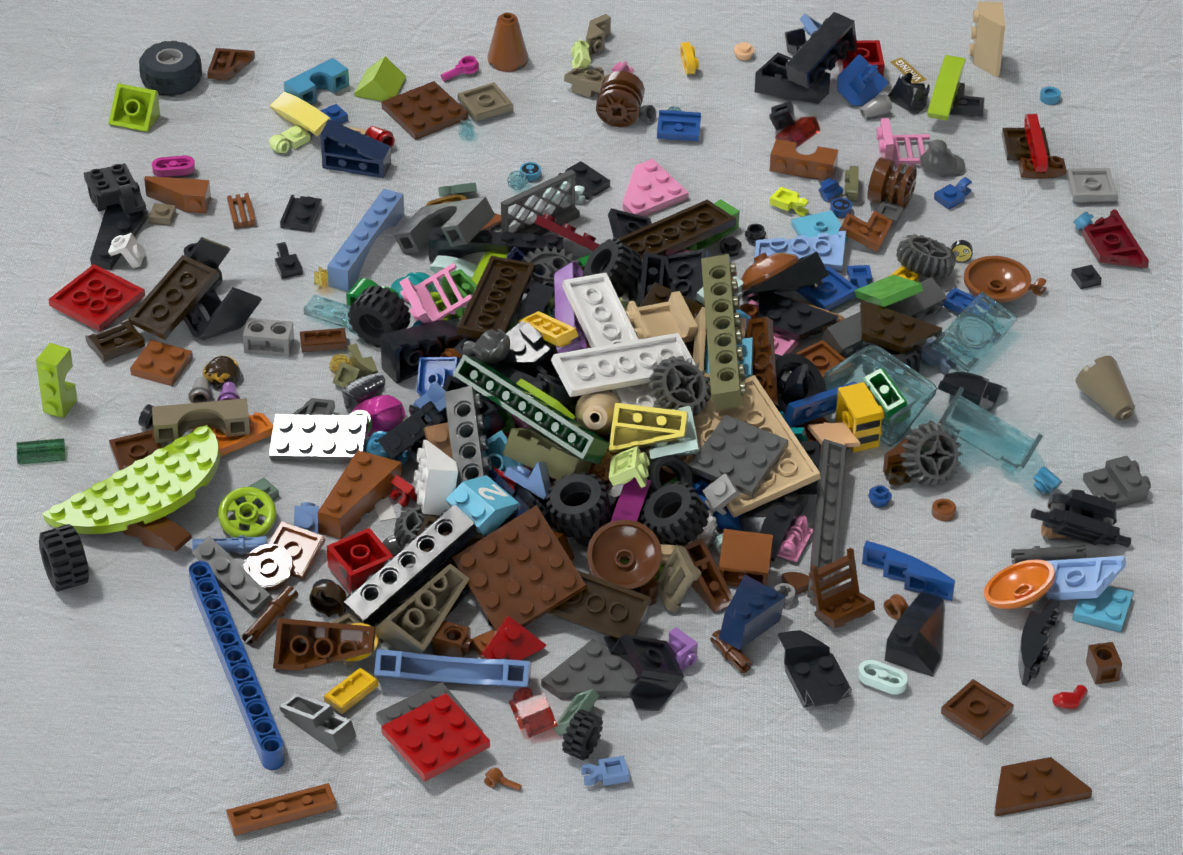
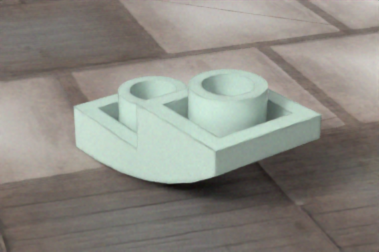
[429,256,478,279]

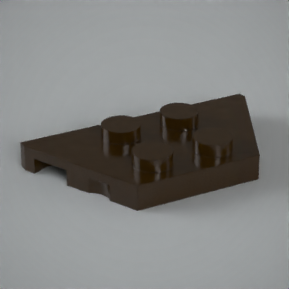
[860,300,942,354]

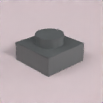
[877,201,903,227]

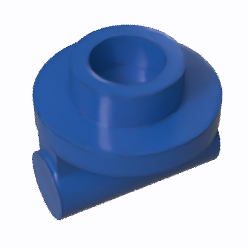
[818,177,844,202]

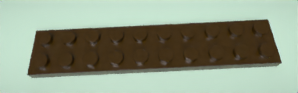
[416,514,652,640]

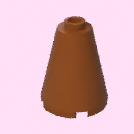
[487,12,528,72]

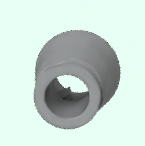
[859,94,892,119]
[188,377,212,403]

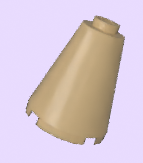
[575,390,621,435]

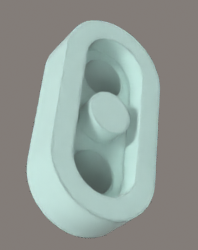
[858,660,908,694]

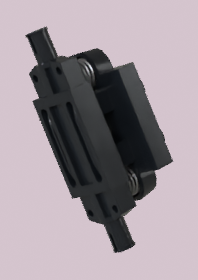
[1030,489,1131,548]

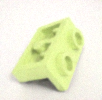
[609,446,650,488]

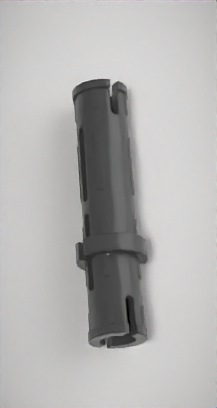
[1011,545,1087,564]

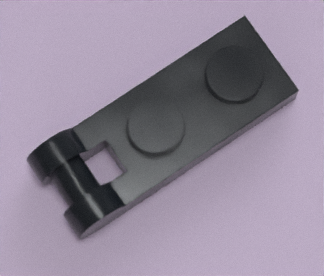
[378,401,446,460]

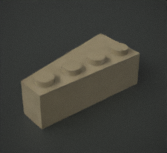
[375,564,469,654]

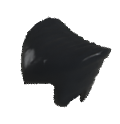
[887,73,930,113]
[341,373,385,412]

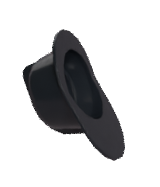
[538,373,582,412]

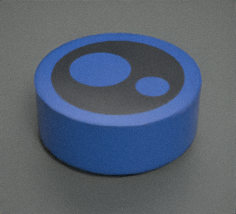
[830,198,852,217]

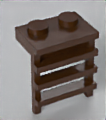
[808,548,875,629]

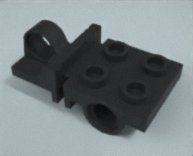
[84,163,147,214]

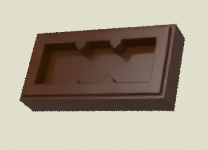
[300,328,347,352]

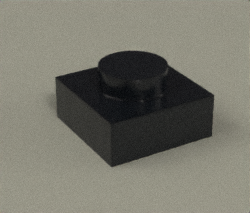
[1071,265,1102,289]

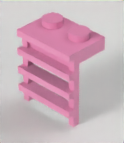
[876,118,930,168]
[400,263,472,325]

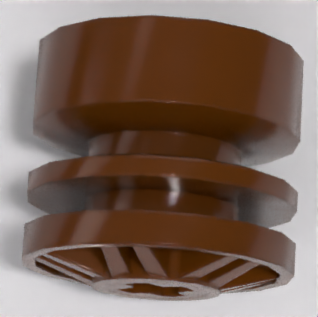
[596,71,645,127]
[867,157,917,210]

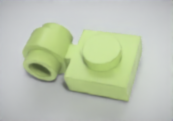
[571,40,591,71]
[269,125,311,153]

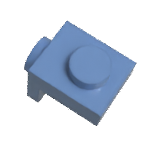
[294,502,320,534]

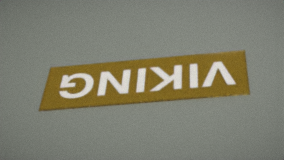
[890,57,927,83]

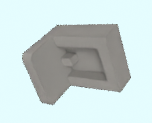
[703,473,740,516]

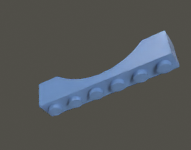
[327,189,404,292]
[374,649,532,689]

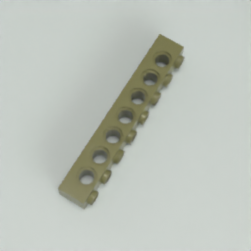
[701,254,747,410]

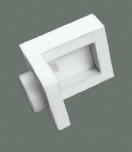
[108,233,146,269]

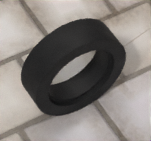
[775,353,826,426]

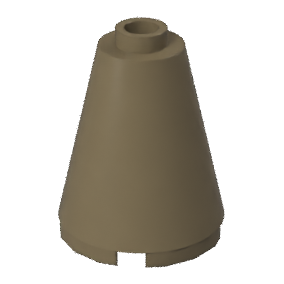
[1075,356,1135,420]

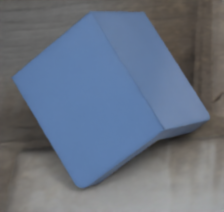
[413,381,447,422]

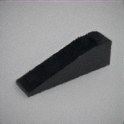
[885,592,944,676]

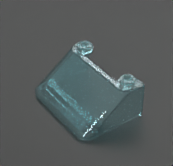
[824,345,937,447]

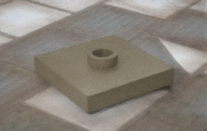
[457,82,514,122]

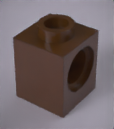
[433,620,473,658]
[1086,642,1122,684]

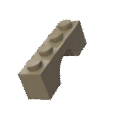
[152,398,250,443]

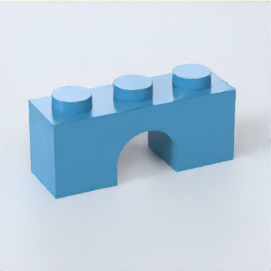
[284,58,349,105]

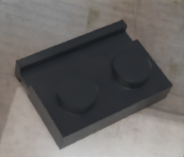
[558,161,610,200]
[280,195,322,232]

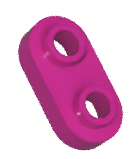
[152,155,195,177]

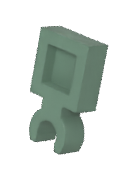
[438,182,477,198]

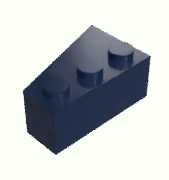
[320,119,391,178]
[719,575,786,650]

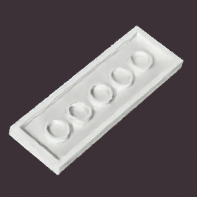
[551,333,695,397]

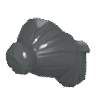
[920,139,965,177]

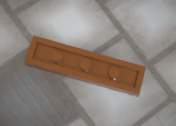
[226,783,337,836]

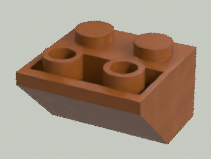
[719,529,773,587]

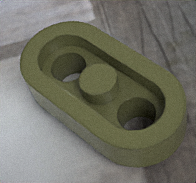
[844,166,859,201]

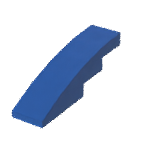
[862,540,955,601]

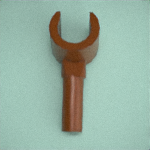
[1029,278,1047,296]
[484,767,522,791]

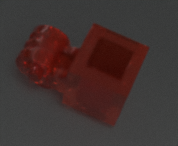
[508,687,558,738]

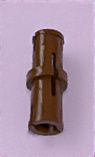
[710,630,753,673]

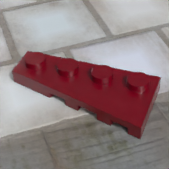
[534,214,600,251]

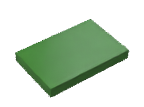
[854,274,923,307]

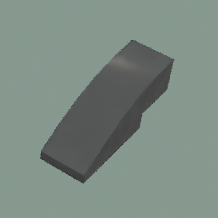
[279,692,357,751]

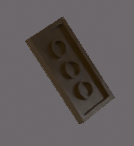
[128,255,220,340]

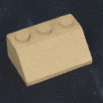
[969,2,1005,77]

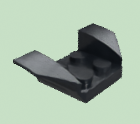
[937,371,1007,411]
[778,630,852,708]
[603,634,684,711]

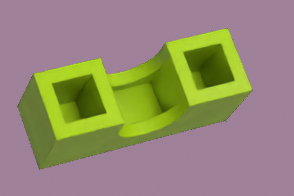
[36,343,77,418]

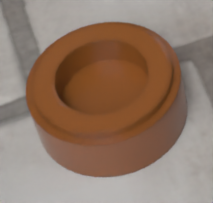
[931,499,956,521]

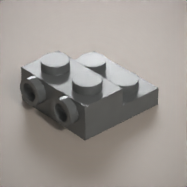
[1083,455,1151,508]

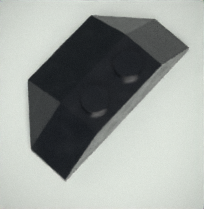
[740,492,808,562]

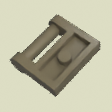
[656,545,701,612]

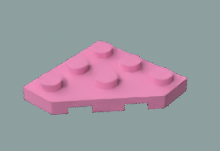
[623,159,689,217]

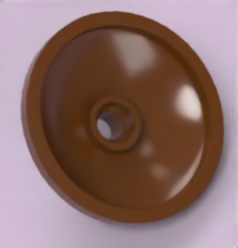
[587,520,662,590]

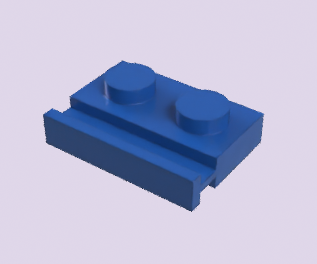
[657,110,701,141]

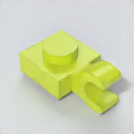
[770,187,809,217]

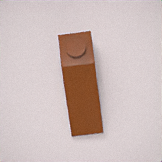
[144,176,211,213]

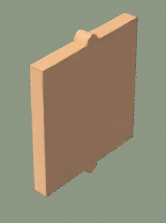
[808,422,860,447]

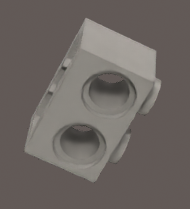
[243,318,294,357]

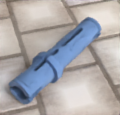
[192,535,267,555]

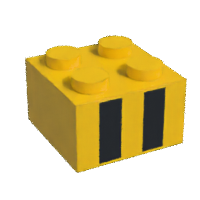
[835,382,884,453]

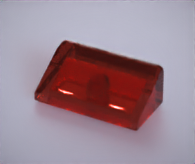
[775,116,820,148]

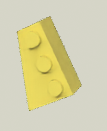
[608,403,689,454]

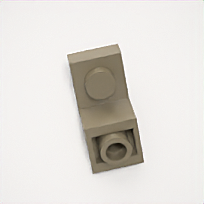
[586,14,611,56]

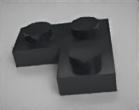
[950,83,985,117]

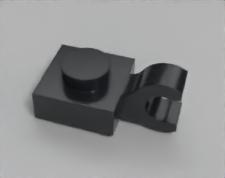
[275,242,303,279]

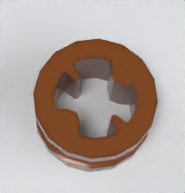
[883,594,908,619]

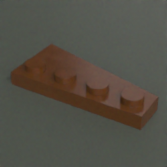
[746,317,778,406]

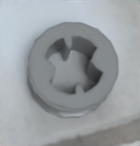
[774,583,795,608]

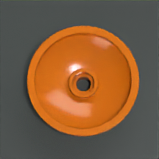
[984,559,1056,609]

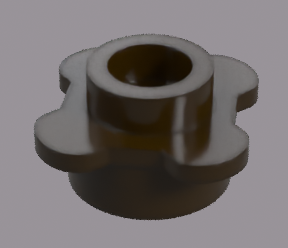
[884,464,911,486]

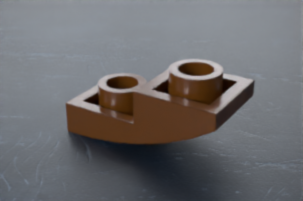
[1018,155,1067,179]

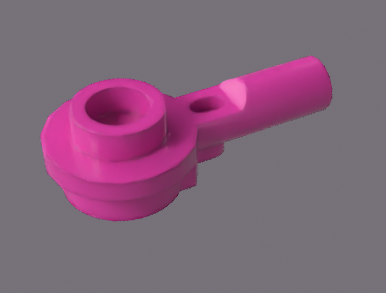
[441,56,479,82]

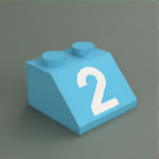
[445,475,520,536]

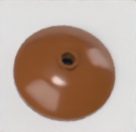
[740,252,800,290]
[964,256,1031,303]

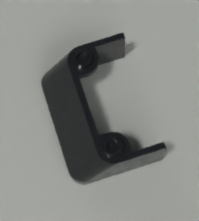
[183,237,262,340]

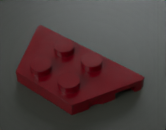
[1082,209,1149,268]

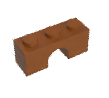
[769,139,838,180]

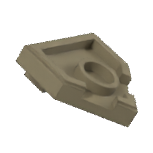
[564,67,606,98]

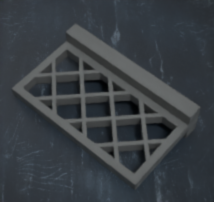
[499,169,580,235]

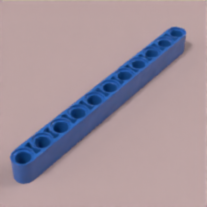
[189,561,285,770]

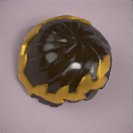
[202,355,241,389]

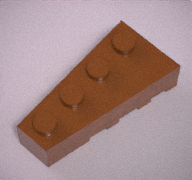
[318,450,402,539]

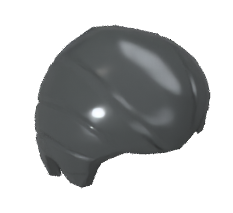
[462,329,511,364]

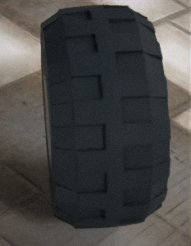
[139,41,202,96]

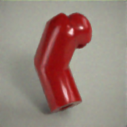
[1052,685,1088,709]

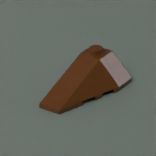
[273,618,376,671]

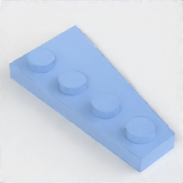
[754,231,846,271]

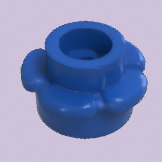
[868,485,892,507]

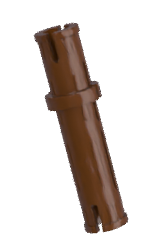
[242,586,299,646]

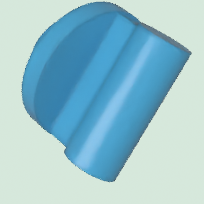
[1033,466,1062,494]

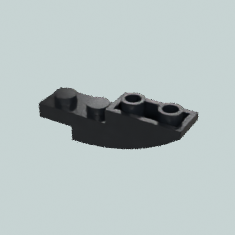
[1018,598,1061,686]

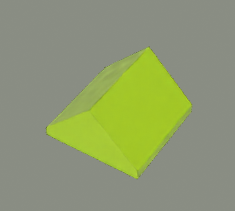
[354,56,406,101]
[108,83,160,132]

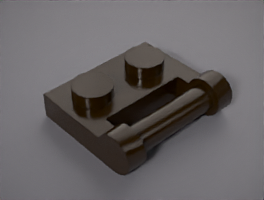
[85,319,145,362]

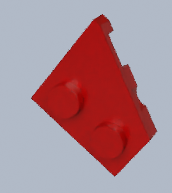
[479,616,546,661]

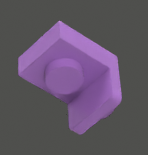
[668,627,698,671]

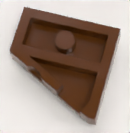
[207,48,255,80]

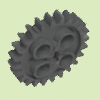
[522,246,583,314]

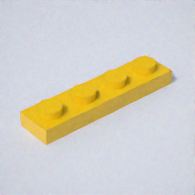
[519,311,579,347]

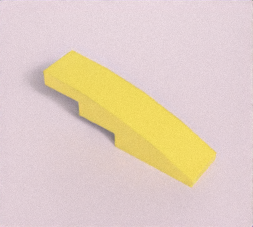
[270,92,331,137]

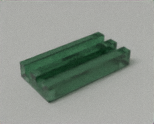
[16,438,66,464]

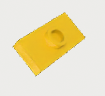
[324,668,379,714]

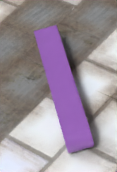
[554,261,587,353]

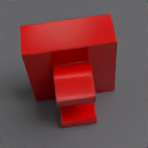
[389,475,418,507]

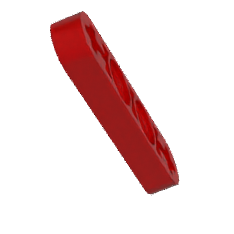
[1024,114,1048,172]

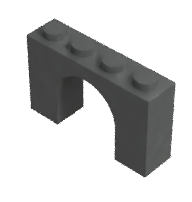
[394,197,495,253]

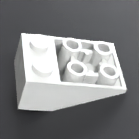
[414,440,458,515]

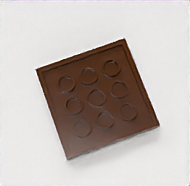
[452,505,588,631]

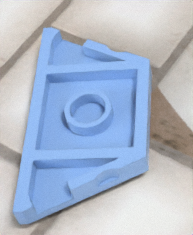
[1045,556,1126,600]

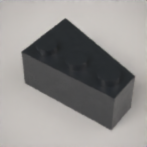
[754,52,831,104]
[635,252,677,307]

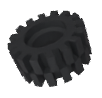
[562,709,603,761]

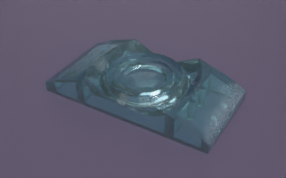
[931,291,1018,372]

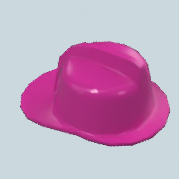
[353,395,405,437]

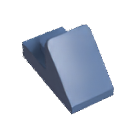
[504,462,551,499]

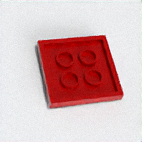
[48,264,145,332]
[381,693,490,782]

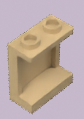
[625,291,698,343]

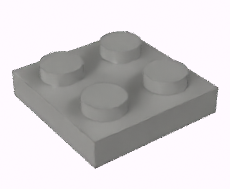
[1066,168,1117,203]

